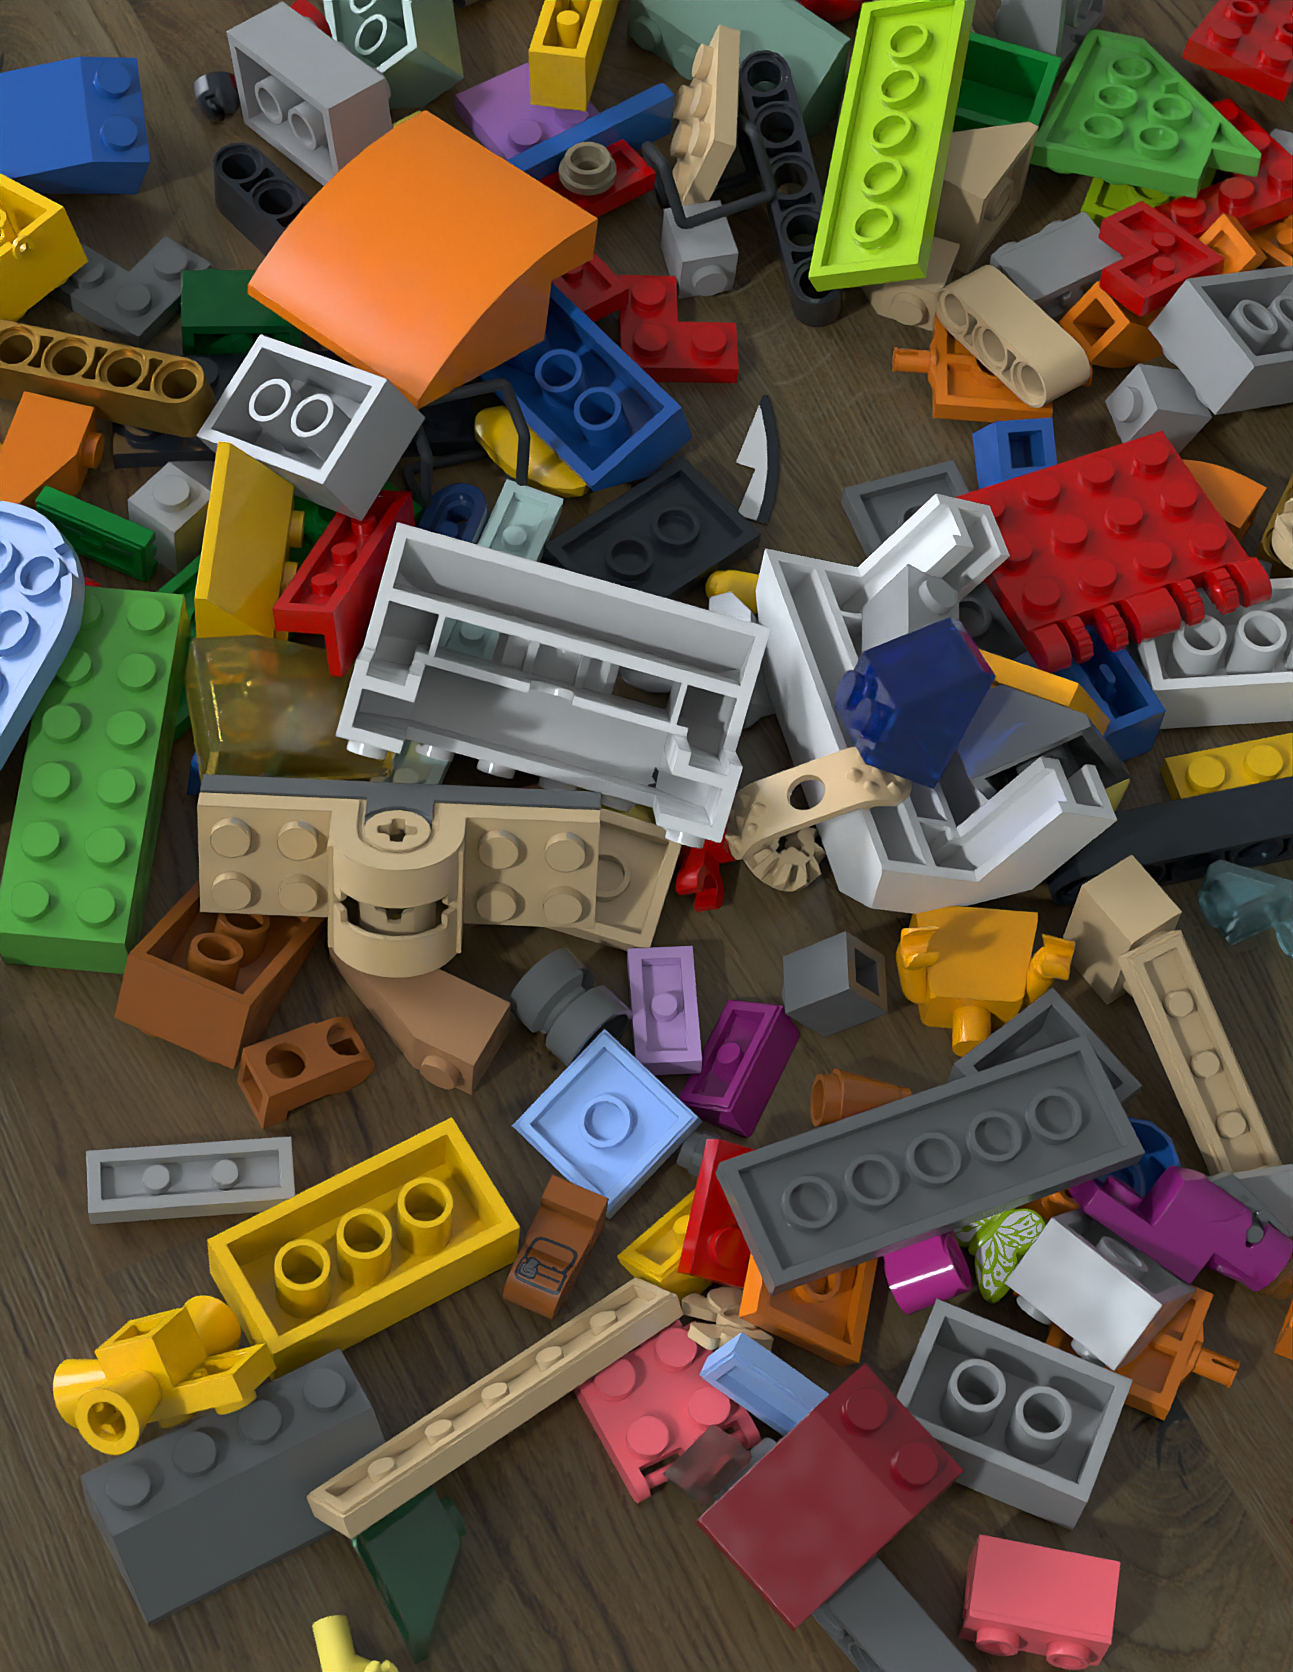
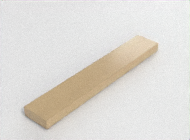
[306,1277,684,1539]

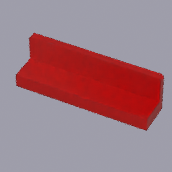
[272,490,415,677]

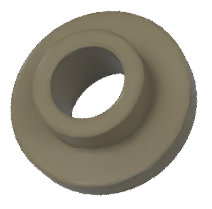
[559,142,616,195]

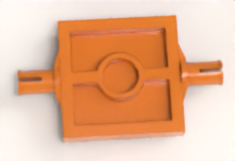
[892,311,1093,423]
[1013,1284,1240,1420]

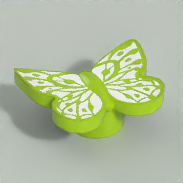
[954,1207,1048,1304]

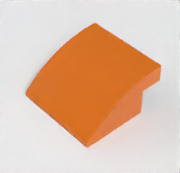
[248,110,598,410]

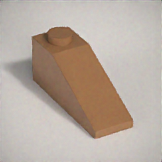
[329,947,511,1095]

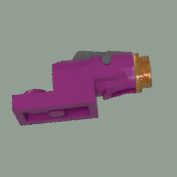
[1069,1166,1293,1300]

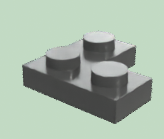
[47,236,212,349]

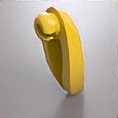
[474,406,589,498]

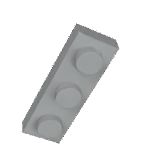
[86,1136,295,1224]

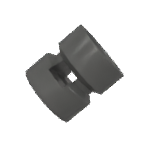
[508,948,633,1067]

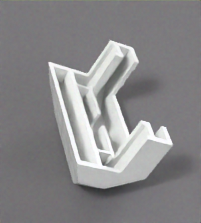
[756,494,1117,914]
[335,522,771,848]

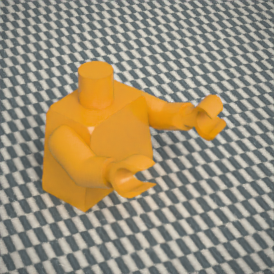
[896,906,1076,1057]

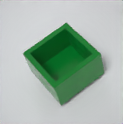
[952,32,1062,133]

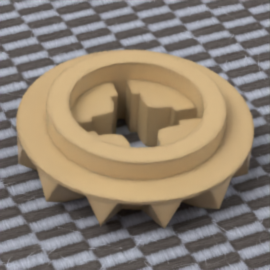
[744,809,826,892]

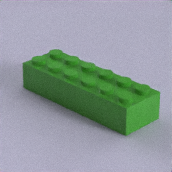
[0,586,192,974]

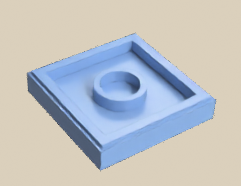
[512,1029,702,1220]

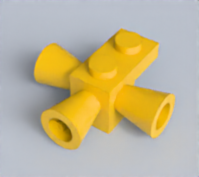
[53,1295,277,1455]

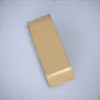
[934,265,1090,408]

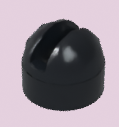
[193,71,240,122]

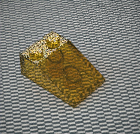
[184,635,394,782]

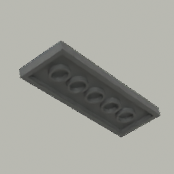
[715,1035,1145,1296]

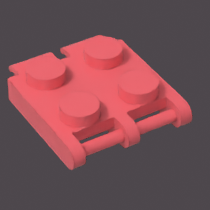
[573,1318,761,1503]

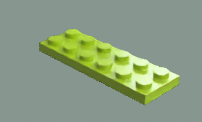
[808,0,976,292]

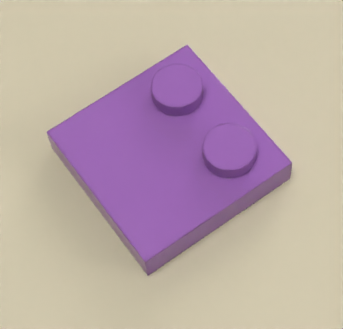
[455,62,599,160]

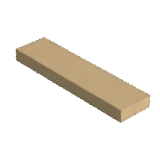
[1116,930,1282,1176]

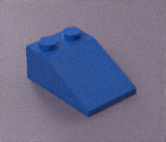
[0,57,150,194]

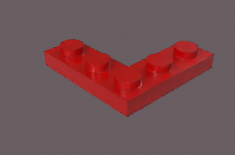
[1154,98,1293,239]
[538,139,656,322]

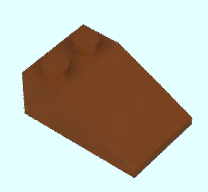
[114,880,328,1070]

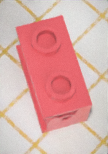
[958,1534,1121,1670]

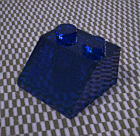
[834,617,996,789]

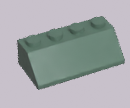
[323,0,464,109]
[627,0,851,142]

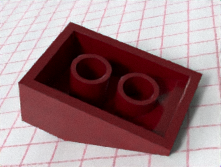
[695,1363,964,1632]

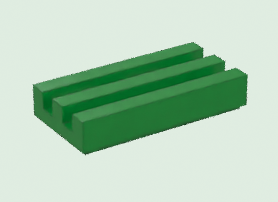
[35,485,158,582]

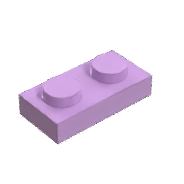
[627,946,702,1075]

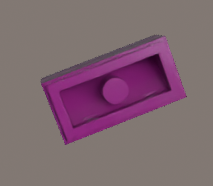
[678,999,799,1137]

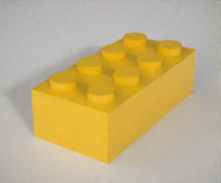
[207,1117,520,1381]

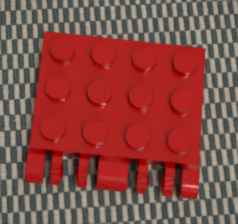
[954,431,1272,674]

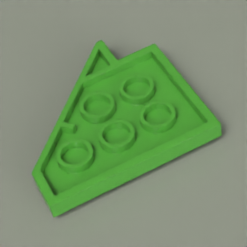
[1030,28,1262,198]

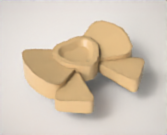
[681,1287,774,1351]

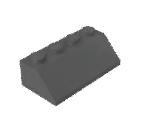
[81,1348,386,1627]

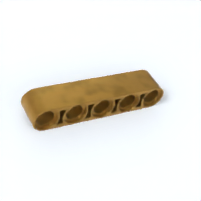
[0,319,217,437]

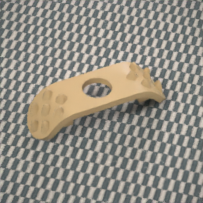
[725,746,912,860]

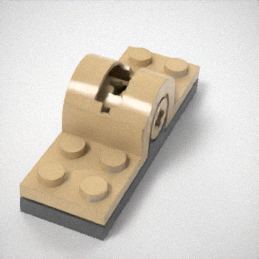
[197,774,601,978]

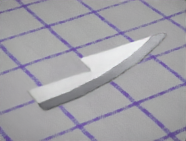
[736,395,779,524]

